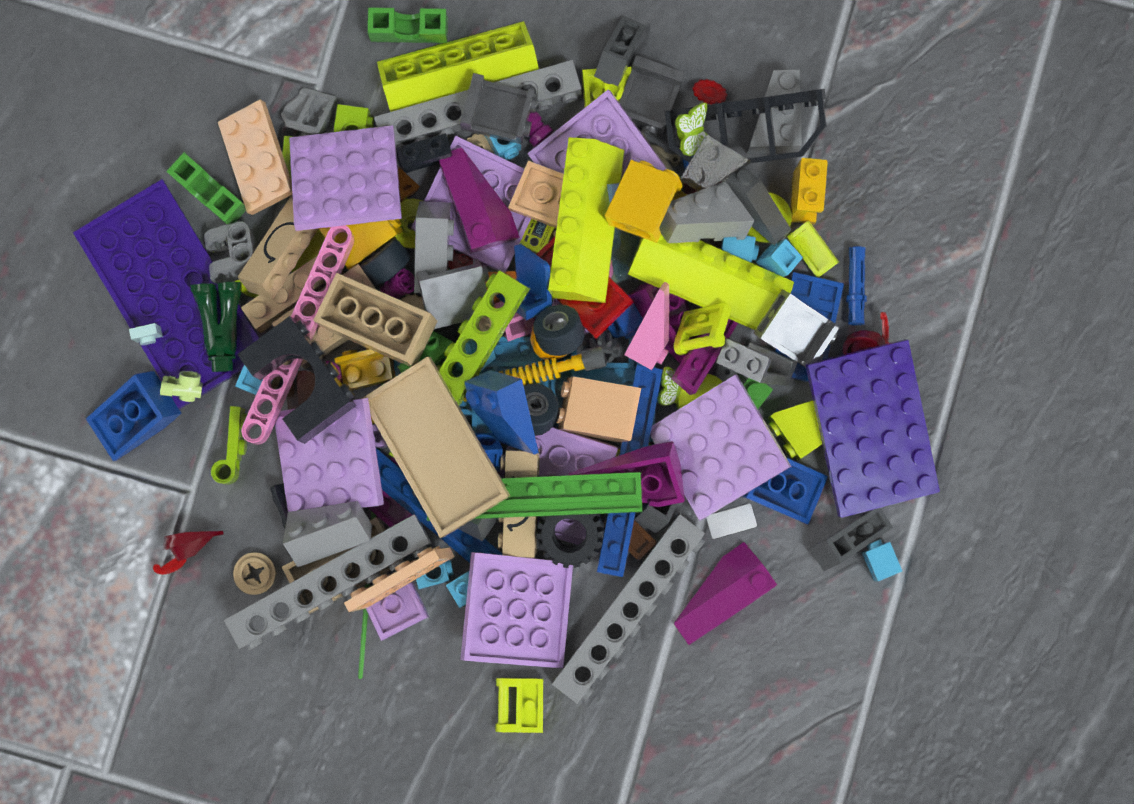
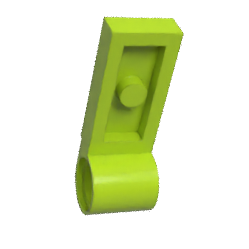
[211,406,248,485]

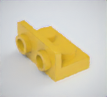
[334,348,396,391]

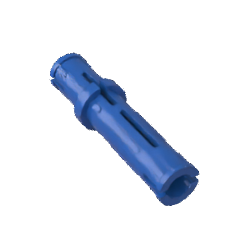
[846,246,867,326]

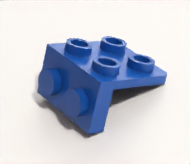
[496,244,552,320]

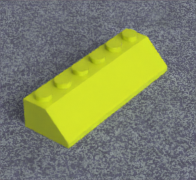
[377,21,539,112]
[548,137,625,303]
[628,234,794,330]

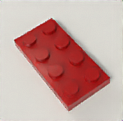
[536,237,634,339]

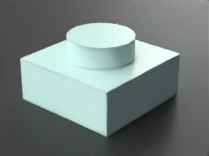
[129,323,163,345]

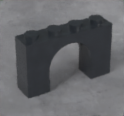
[238,316,357,444]

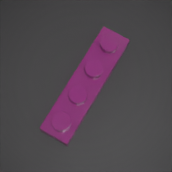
[671,319,738,395]

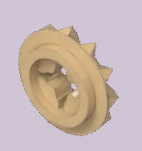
[233,553,276,595]

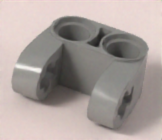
[204,221,258,284]

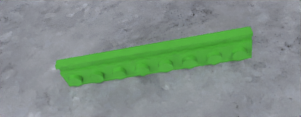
[427,472,642,521]

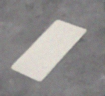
[706,504,757,539]

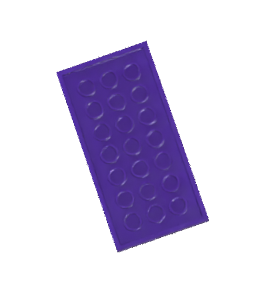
[73,179,259,409]

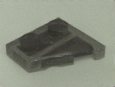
[680,134,751,191]

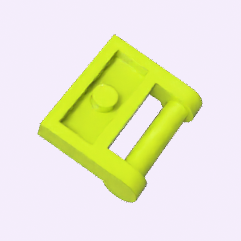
[674,302,731,355]
[495,678,543,733]

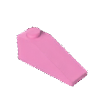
[624,282,669,370]

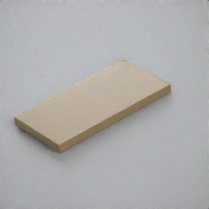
[361,357,510,538]

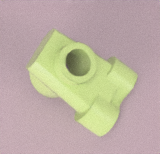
[160,371,203,402]

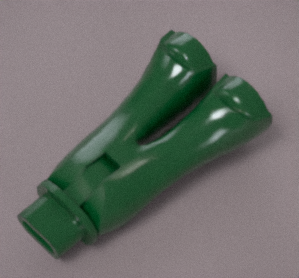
[190,282,242,372]

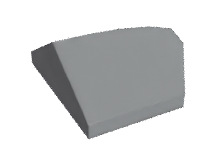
[281,88,337,135]

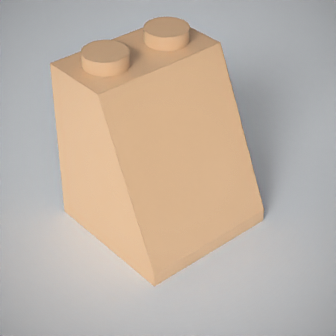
[556,376,641,443]

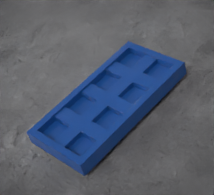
[775,272,844,382]

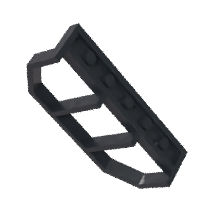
[665,89,827,170]

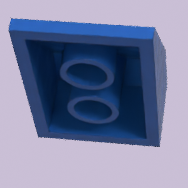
[464,370,539,455]
[86,371,182,461]
[741,458,828,524]

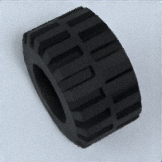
[536,514,604,568]

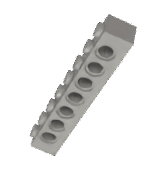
[374,60,581,153]
[224,514,431,650]
[552,514,705,704]

